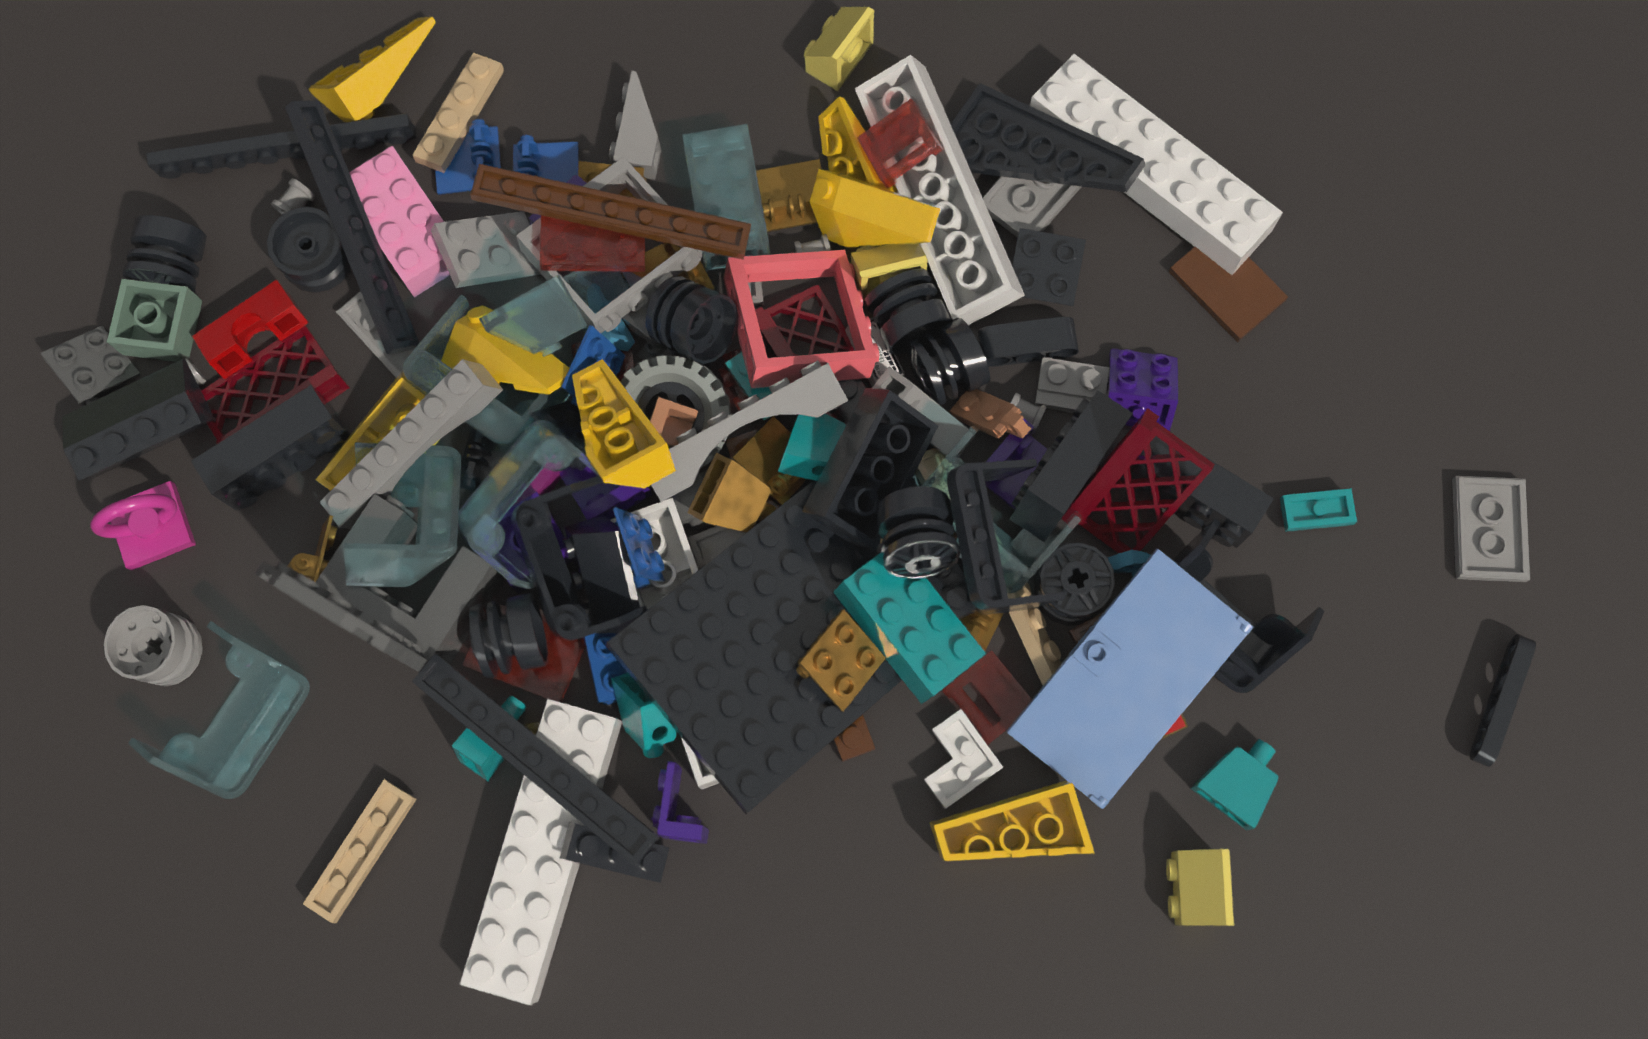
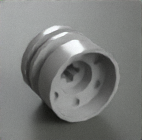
[104,605,203,687]

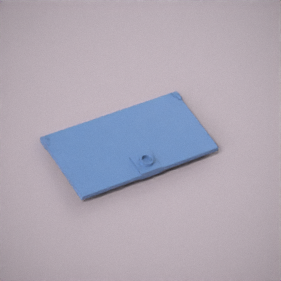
[1006,548,1254,809]

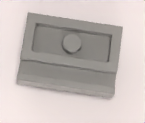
[1035,357,1109,413]

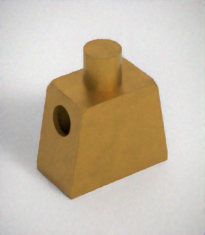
[687,453,776,533]

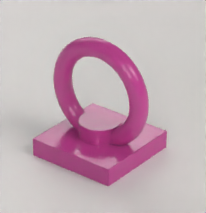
[90,481,196,570]

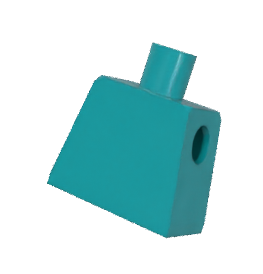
[778,413,846,481]
[611,672,677,758]
[452,695,527,781]
[1191,739,1279,830]

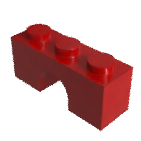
[192,280,309,380]

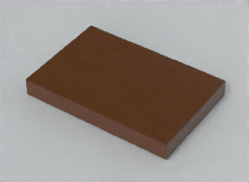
[1168,247,1288,342]

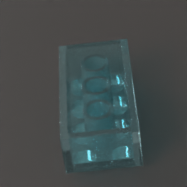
[682,124,770,271]

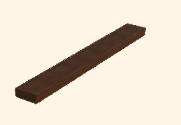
[470,164,751,260]

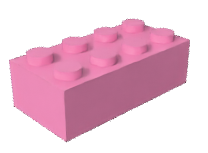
[349,146,450,298]

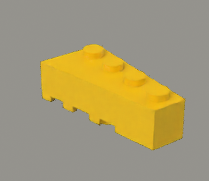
[930,781,1094,861]

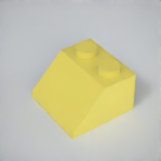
[804,7,874,91]
[851,243,928,301]
[1166,849,1234,926]

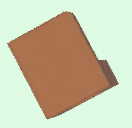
[650,397,698,447]

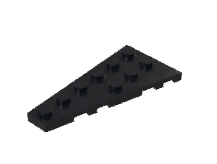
[950,83,1145,192]

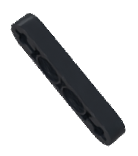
[1470,634,1536,767]

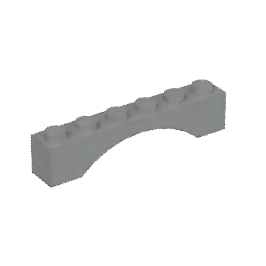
[320,359,503,529]
[651,361,848,502]

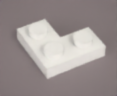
[924,709,1003,809]

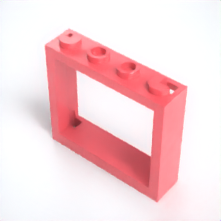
[724,250,879,388]

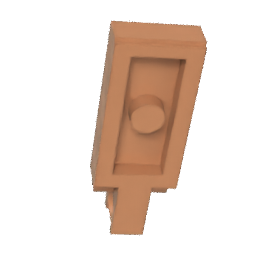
[949,389,1031,439]

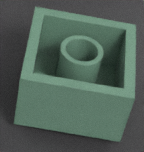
[107,279,202,362]

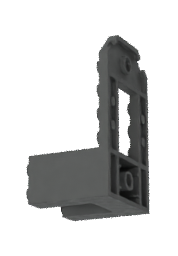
[254,494,506,672]

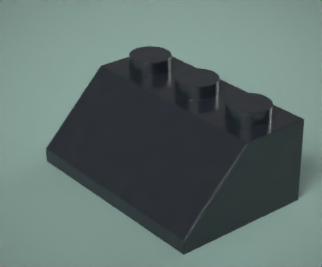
[562,516,640,634]

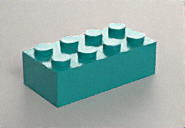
[833,552,986,704]

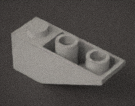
[609,71,661,180]
[872,366,975,462]

